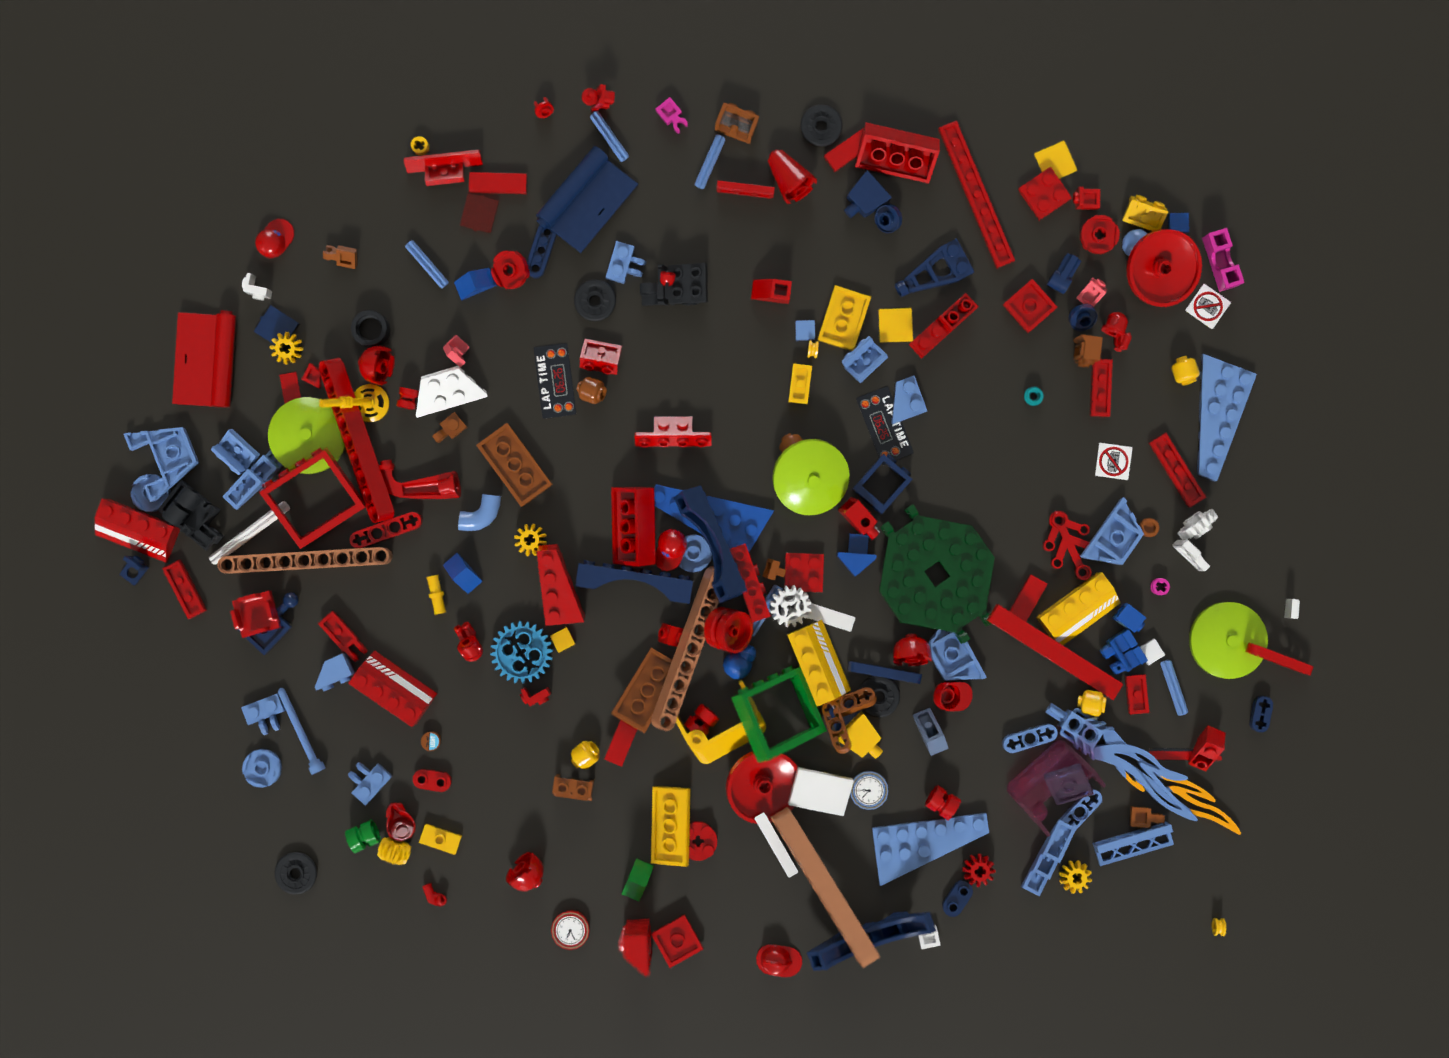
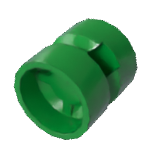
[345,819,381,853]

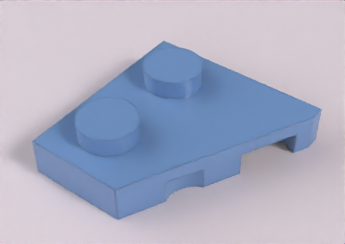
[891,376,927,425]

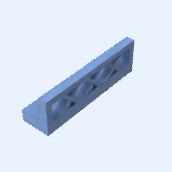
[1093,822,1174,866]

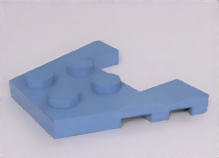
[124,427,199,502]

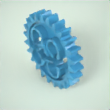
[490,621,553,684]

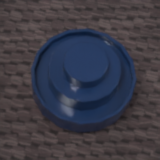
[875,204,902,233]
[1069,304,1098,331]

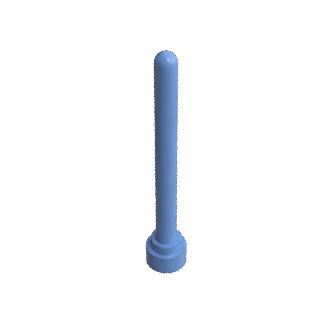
[278,688,326,775]

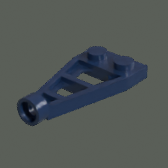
[895,238,974,297]

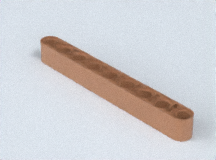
[217,547,393,574]
[651,566,719,731]
[771,807,880,968]

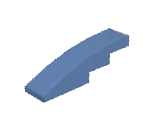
[222,450,283,510]
[1021,819,1076,897]

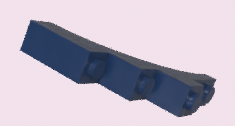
[807,911,936,971]

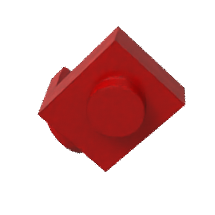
[1073,186,1100,210]
[658,623,684,647]
[520,687,552,706]

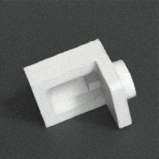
[242,273,272,301]

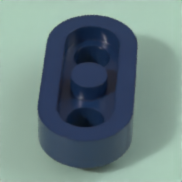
[942,880,973,917]

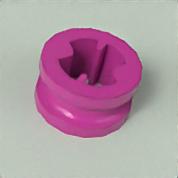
[1150,578,1170,595]

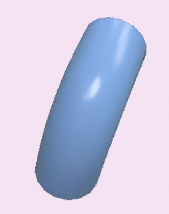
[458,494,501,531]

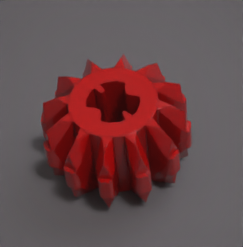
[962,853,996,887]

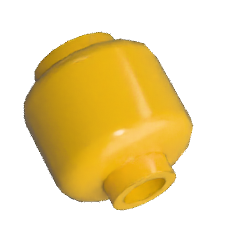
[1171,356,1200,386]
[1077,690,1107,717]
[571,741,600,770]

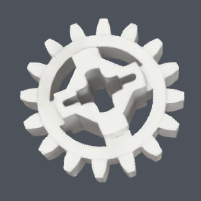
[1178,509,1218,540]
[769,585,811,627]

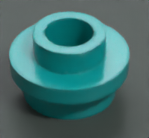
[1024,387,1043,406]

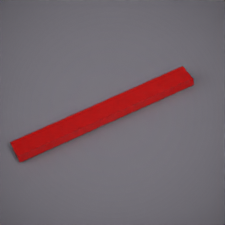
[938,120,1015,268]
[987,604,1123,700]

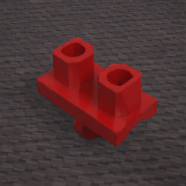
[581,84,615,112]

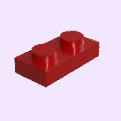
[1125,674,1149,715]

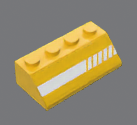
[1036,572,1120,645]
[787,620,851,707]

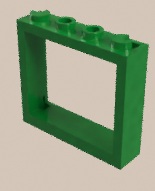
[731,666,827,763]

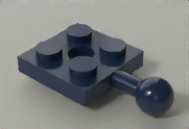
[237,592,299,655]

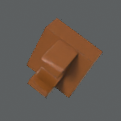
[762,558,786,580]

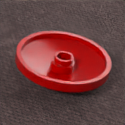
[1127,229,1202,307]
[726,751,797,824]

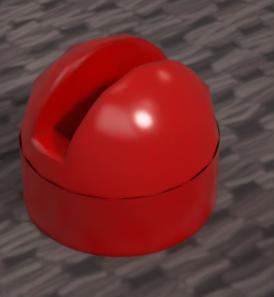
[660,271,676,286]

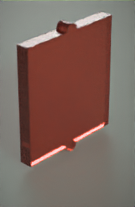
[460,193,499,233]

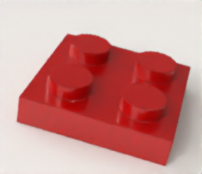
[1018,167,1072,221]
[1003,279,1057,333]
[784,553,824,592]
[651,914,704,968]

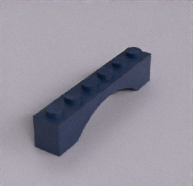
[674,485,748,603]
[575,560,693,604]

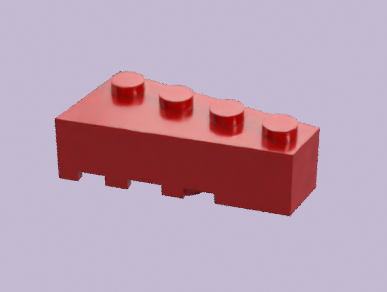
[537,544,585,626]

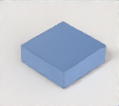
[795,320,815,341]

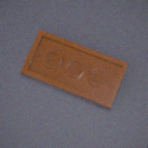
[476,423,553,507]
[611,648,684,734]

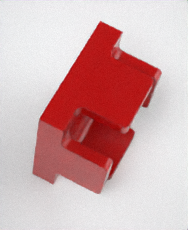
[230,590,281,638]

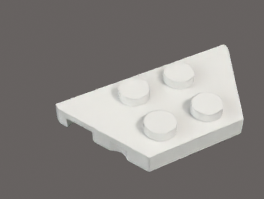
[416,366,488,418]

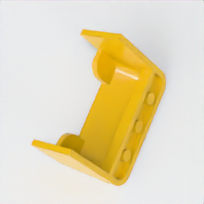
[676,680,766,764]

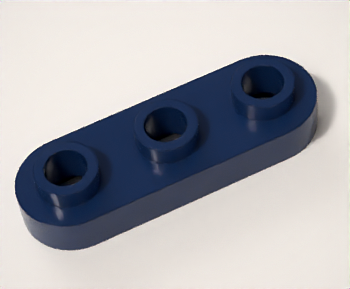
[527,225,557,278]

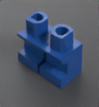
[1100,629,1148,674]

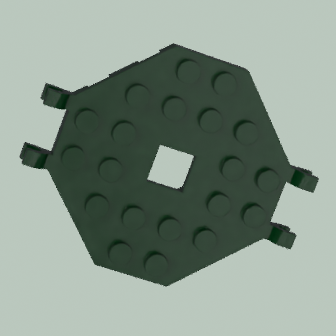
[879,504,995,644]

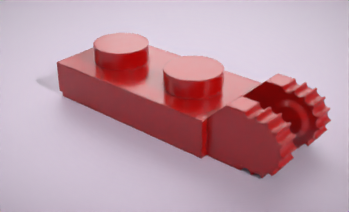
[318,610,368,662]

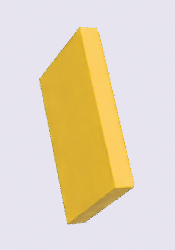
[818,285,871,351]

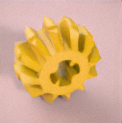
[270,332,304,365]
[514,524,547,556]
[377,837,411,865]
[1059,860,1092,894]

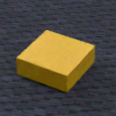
[550,627,576,653]

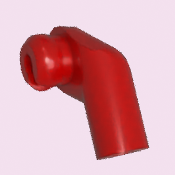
[422,883,447,907]

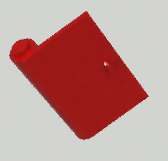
[172,310,236,408]

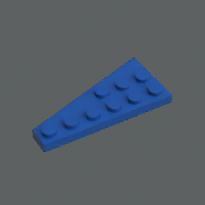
[654,484,774,552]

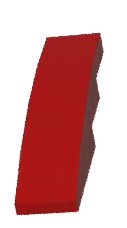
[604,720,637,767]

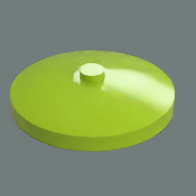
[268,397,345,474]
[773,439,850,515]
[1189,602,1268,679]

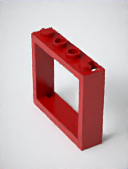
[259,447,366,549]

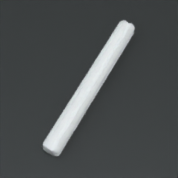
[209,501,290,564]

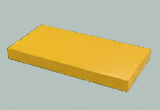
[651,786,690,867]

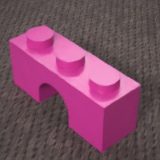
[1202,228,1245,292]

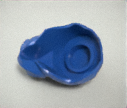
[723,644,756,680]

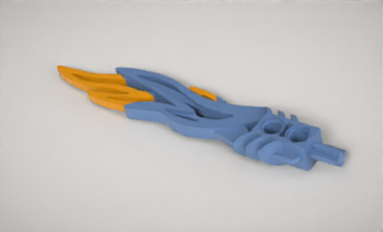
[1045,703,1241,835]

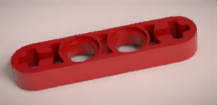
[350,512,423,548]
[1245,643,1314,676]

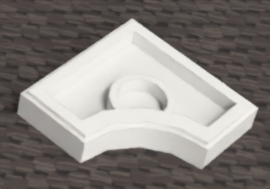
[1173,540,1210,571]

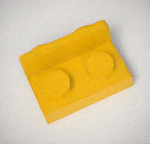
[1122,195,1168,231]

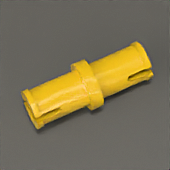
[426,575,447,615]

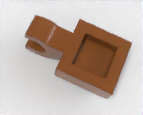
[323,245,357,269]
[432,412,467,443]
[1130,806,1165,828]

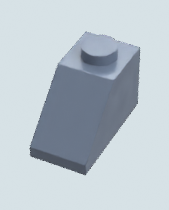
[913,708,949,756]

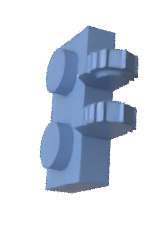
[606,241,646,284]
[241,693,286,735]
[348,762,392,806]

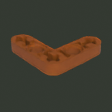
[822,687,877,754]

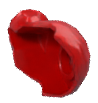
[386,802,416,842]

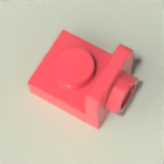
[1076,277,1107,307]
[443,335,469,368]

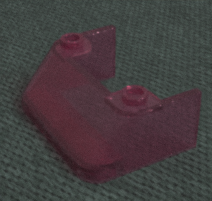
[1007,740,1106,837]

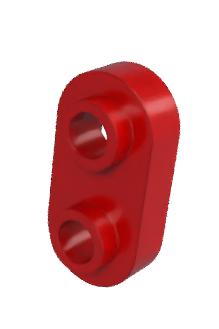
[413,769,452,792]

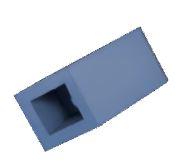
[315,653,355,692]

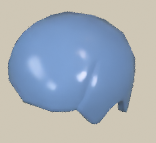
[1122,229,1148,256]

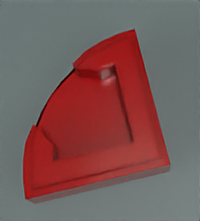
[301,363,322,389]

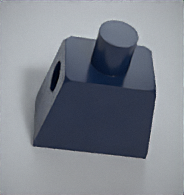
[844,170,892,218]

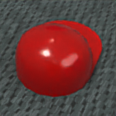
[255,219,294,258]
[655,529,687,571]
[933,682,973,712]

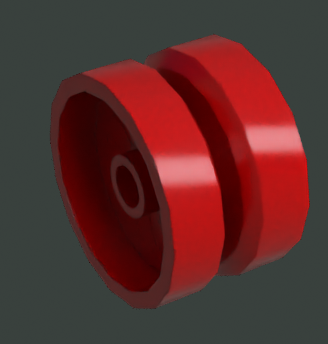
[704,607,753,653]

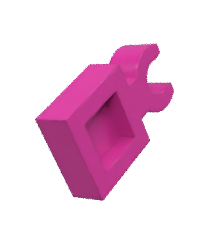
[655,97,688,134]

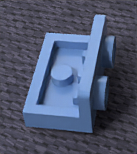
[842,336,888,383]
[211,429,260,475]

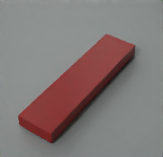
[1149,433,1206,508]

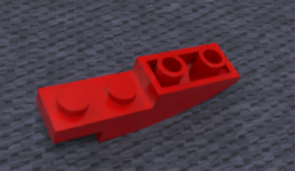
[909,293,979,359]

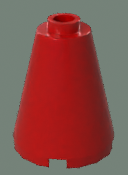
[768,150,817,204]

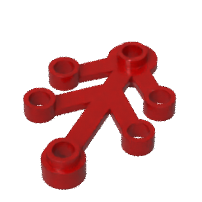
[1043,511,1092,580]

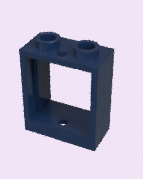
[852,454,913,514]

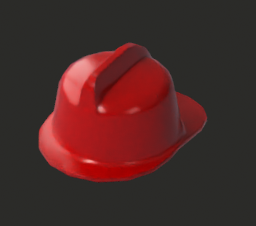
[756,944,802,977]

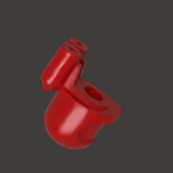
[1101,312,1132,352]
[454,621,483,662]

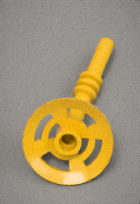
[319,384,389,422]

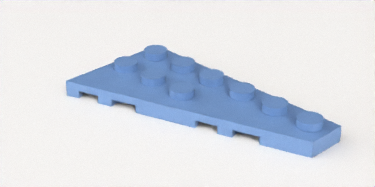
[1197,354,1257,481]
[872,813,989,886]

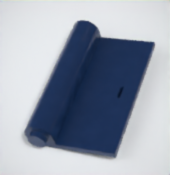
[536,146,638,253]

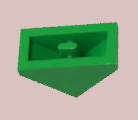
[622,858,654,901]

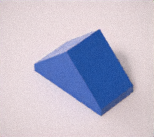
[454,268,497,300]
[837,552,877,577]
[443,553,483,594]

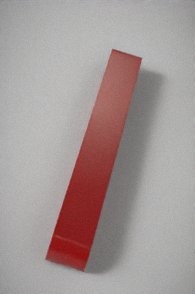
[319,358,394,523]

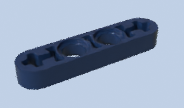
[847,661,922,684]

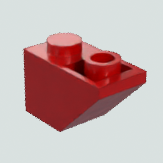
[751,279,792,304]
[1188,725,1226,771]

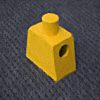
[838,711,883,759]

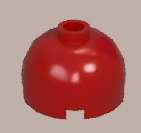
[358,346,395,385]
[893,634,932,666]
[506,852,544,892]

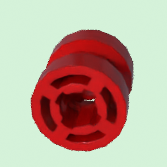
[396,387,419,410]

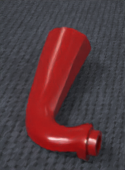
[379,460,461,499]

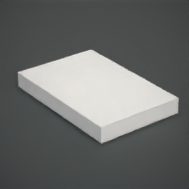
[788,767,854,816]

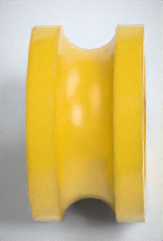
[411,136,429,156]
[807,340,819,359]
[1212,918,1226,936]

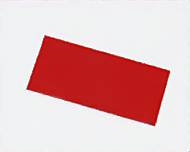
[279,372,301,403]

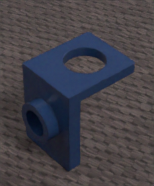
[120,555,149,585]

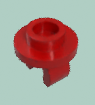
[534,97,554,118]

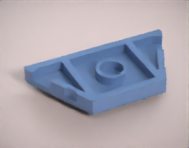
[1080,497,1144,565]
[928,629,987,680]

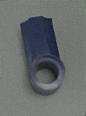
[1047,253,1081,294]

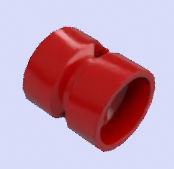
[684,703,720,735]
[925,785,961,820]

